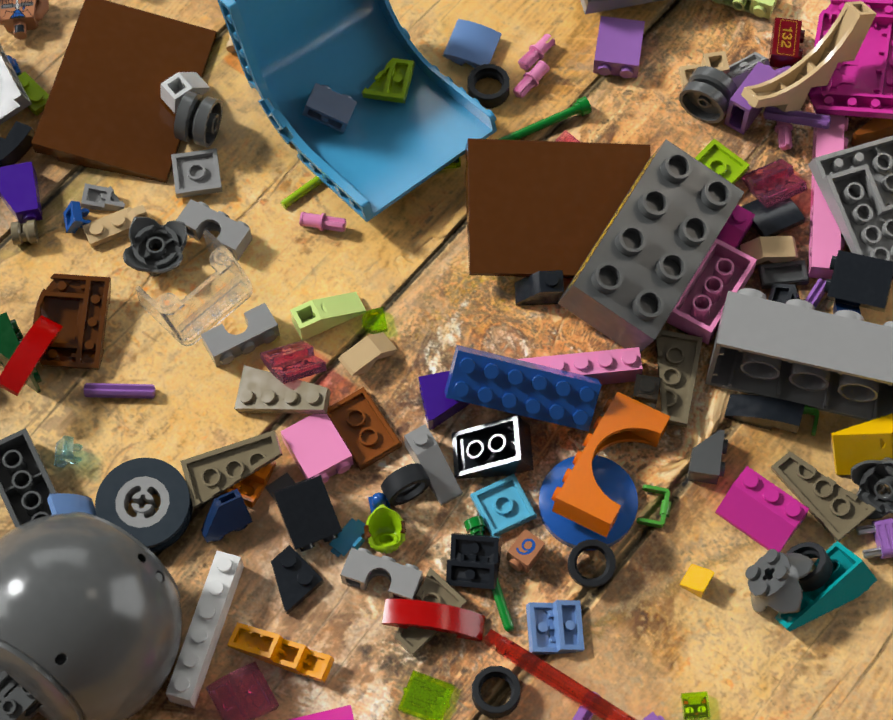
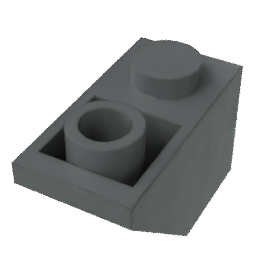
[687,430,728,485]

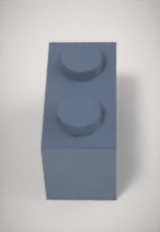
[302,83,357,133]

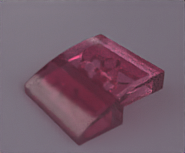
[742,159,807,208]
[260,340,327,384]
[206,662,279,720]

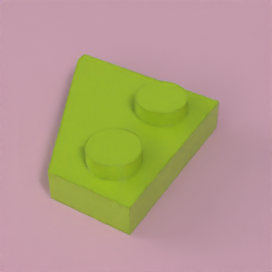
[362,58,415,103]

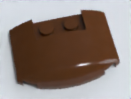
[33,274,111,370]

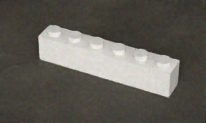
[166,551,244,708]

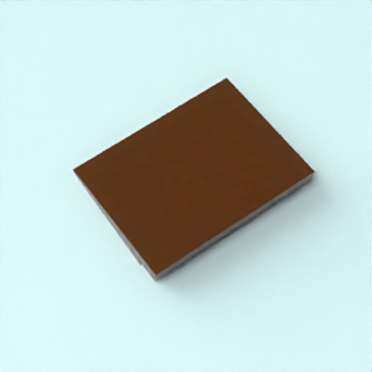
[31,0,217,183]
[465,138,651,278]

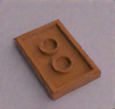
[327,387,402,471]

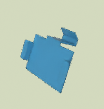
[329,518,365,557]

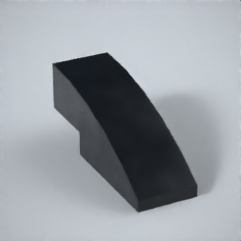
[0,121,35,167]
[724,394,805,434]

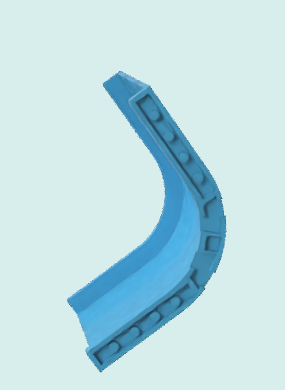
[217,0,497,222]

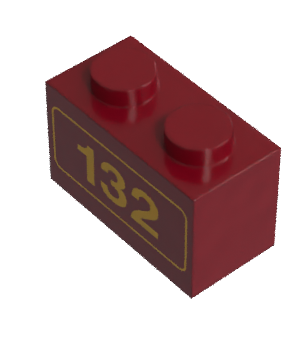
[769,17,805,68]

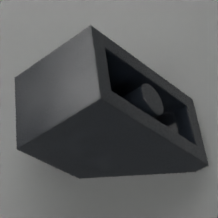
[515,270,564,306]

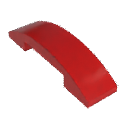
[0,315,63,396]
[382,599,485,642]

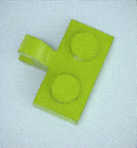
[18,71,49,116]

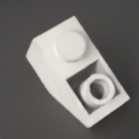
[161,72,210,113]

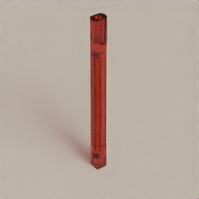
[484,629,637,720]

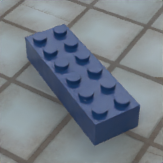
[444,345,601,432]

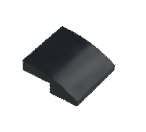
[741,189,806,237]
[446,533,502,589]

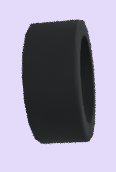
[468,64,510,108]
[381,463,431,506]
[568,539,616,588]
[787,542,833,592]
[472,666,521,718]

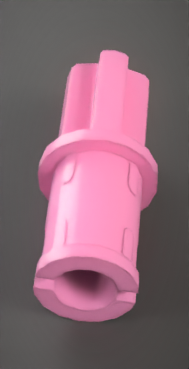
[518,34,555,70]
[513,60,550,98]
[775,121,793,151]
[299,212,347,232]

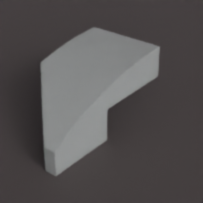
[81,183,125,211]

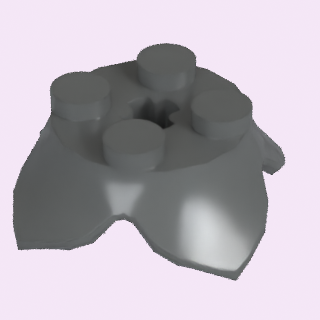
[123,217,188,276]
[851,457,893,520]
[745,549,814,613]

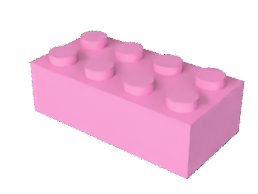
[667,238,757,345]

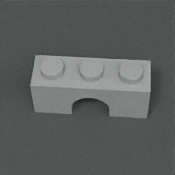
[176,199,252,261]
[201,303,280,367]
[341,548,423,600]

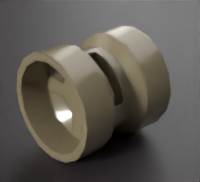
[11,220,39,245]

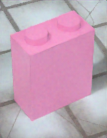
[281,414,353,483]

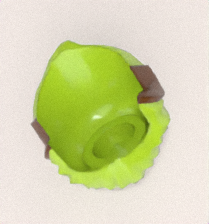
[364,504,406,554]

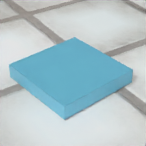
[470,474,537,536]

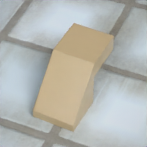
[678,51,730,89]
[740,236,798,266]
[338,332,397,376]

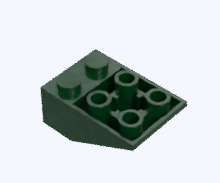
[0,313,42,393]

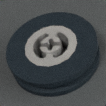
[95,458,193,553]

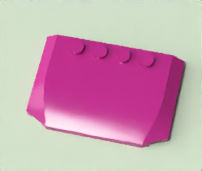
[808,0,893,119]

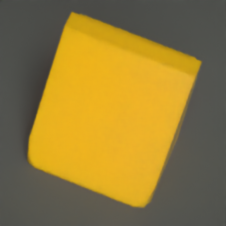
[679,564,715,598]

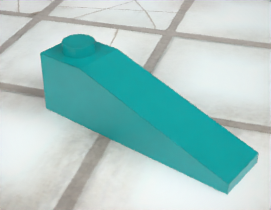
[775,541,877,632]

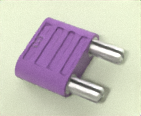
[856,518,893,559]

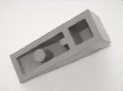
[404,424,463,506]

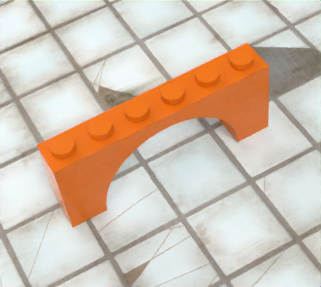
[551,392,671,538]

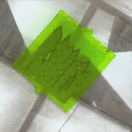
[398,670,455,720]

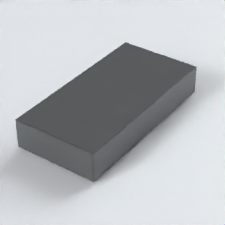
[758,260,809,289]

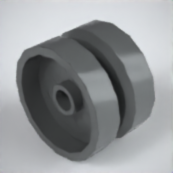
[679,66,737,124]
[174,91,223,148]

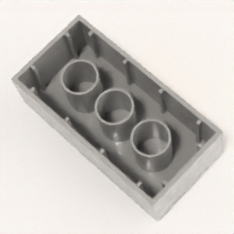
[705,288,893,421]

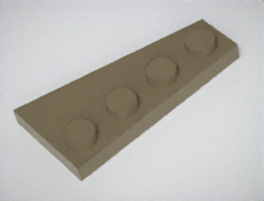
[655,330,703,428]
[234,365,331,414]
[181,430,283,509]
[771,451,876,542]

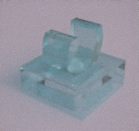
[54,435,83,468]

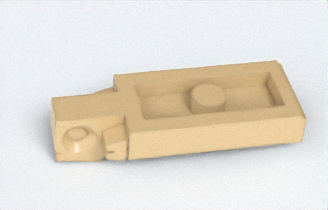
[82,205,148,248]

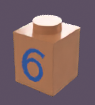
[507,529,546,574]

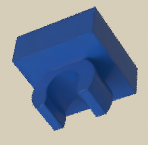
[63,201,91,233]

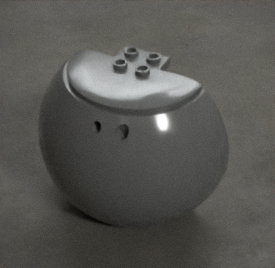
[0,512,182,720]

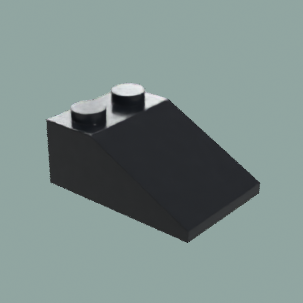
[452,415,534,479]

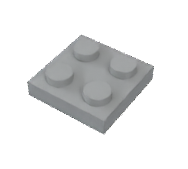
[171,148,222,198]

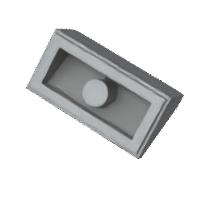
[727,52,770,89]

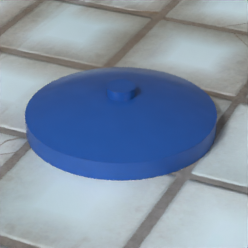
[539,455,638,551]

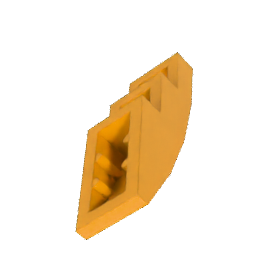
[227,622,335,683]

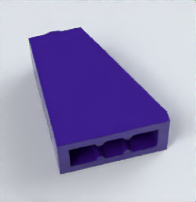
[0,161,43,224]
[419,371,471,430]

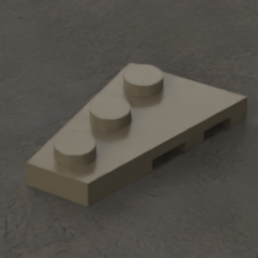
[395,567,467,657]

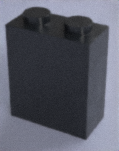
[824,250,893,312]
[272,474,342,552]

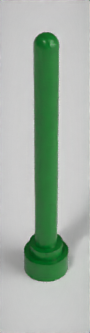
[499,96,592,140]
[464,516,514,632]

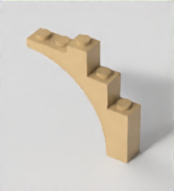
[741,1,877,112]

